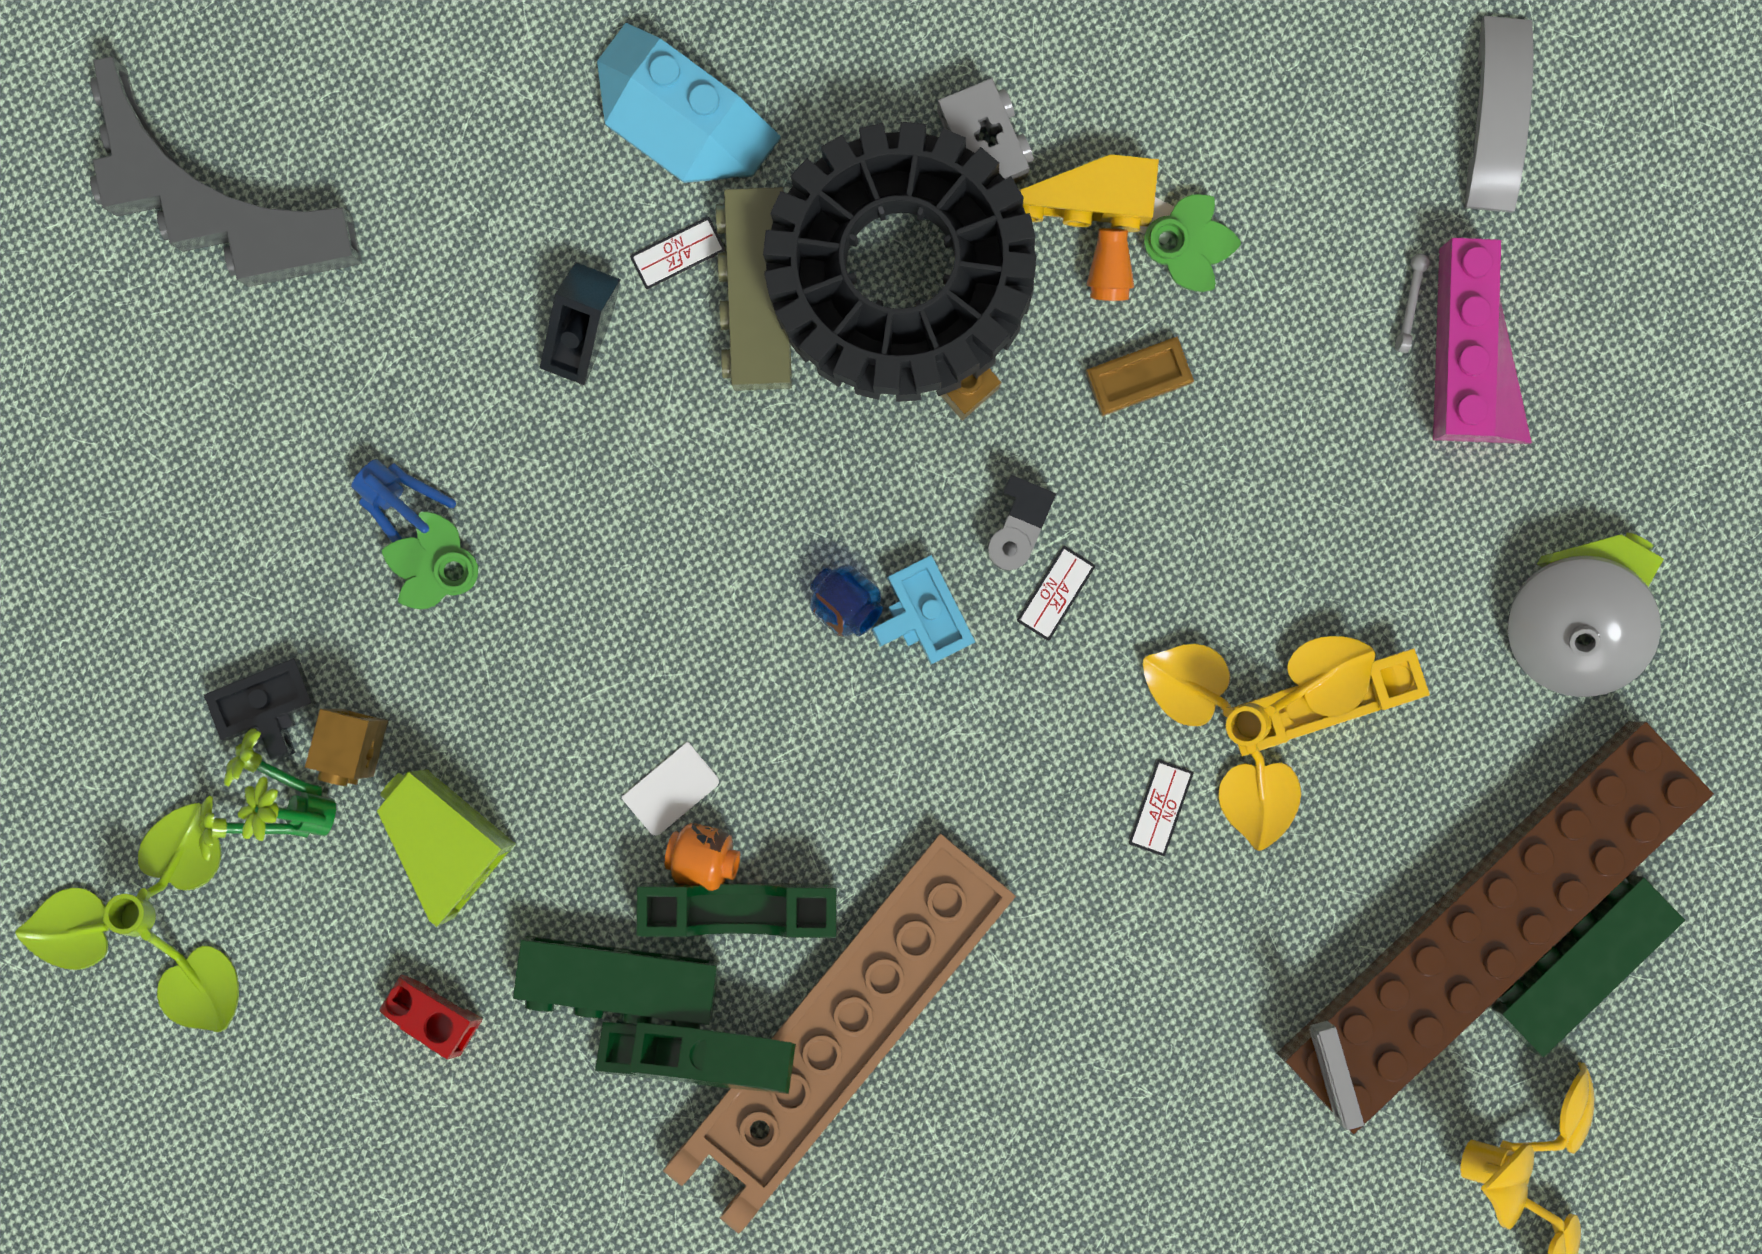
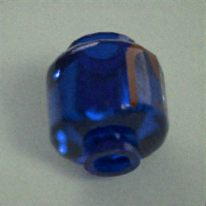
[810,564,883,637]

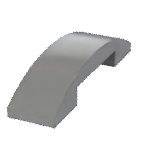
[1464,16,1534,213]

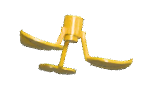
[1143,636,1376,851]
[1460,1062,1595,1254]

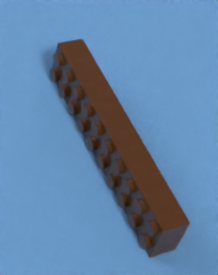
[1276,721,1714,1134]

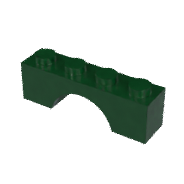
[637,882,837,938]

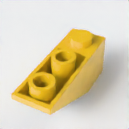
[1020,154,1159,232]

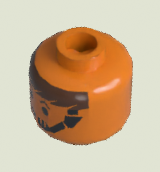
[664,823,740,891]

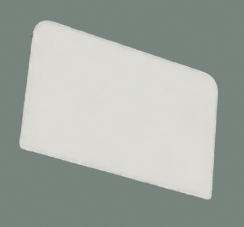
[622,742,719,836]

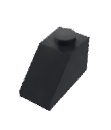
[540,262,621,385]

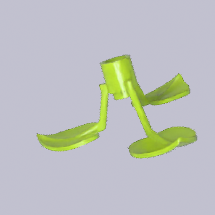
[15,803,239,1032]

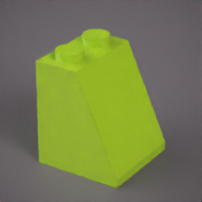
[377,769,516,927]

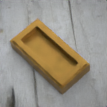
[1085,336,1194,417]

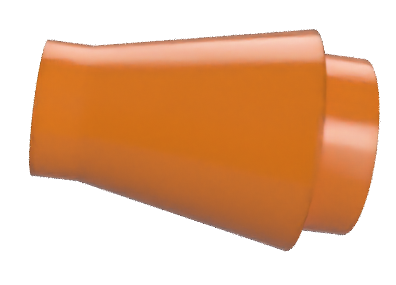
[1086,228,1135,301]

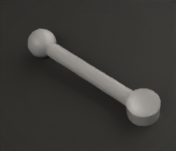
[1395,254,1430,353]

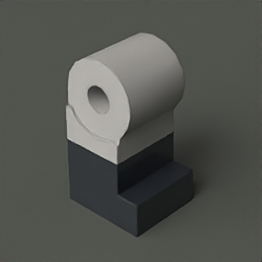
[987,475,1056,571]

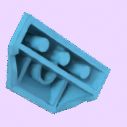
[597,23,781,183]

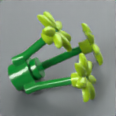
[199,728,336,860]

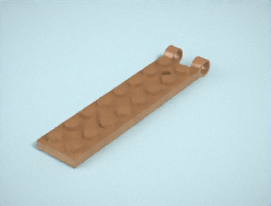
[663,833,1016,1234]

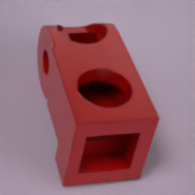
[379,975,483,1060]

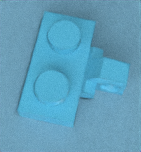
[872,555,975,665]

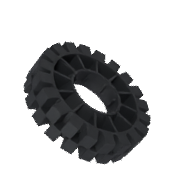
[763,122,1037,402]

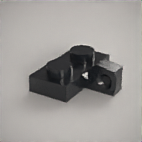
[204,658,316,760]

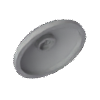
[1508,556,1661,697]

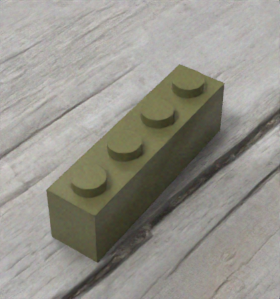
[716,187,792,391]

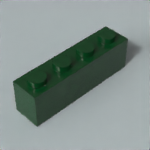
[1491,874,1686,1058]
[513,935,720,1029]

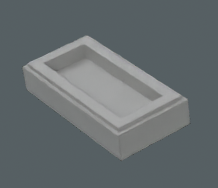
[1309,1021,1365,1130]

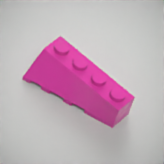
[1433,238,1532,444]

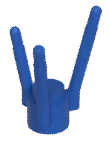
[351,459,456,542]

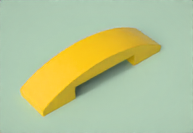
[1232,648,1430,756]

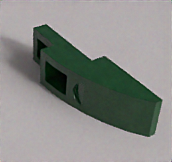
[595,1022,796,1094]

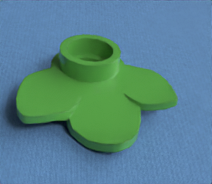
[1144,194,1241,292]
[382,511,478,610]

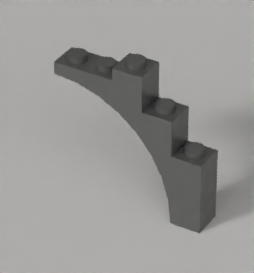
[90,57,362,287]

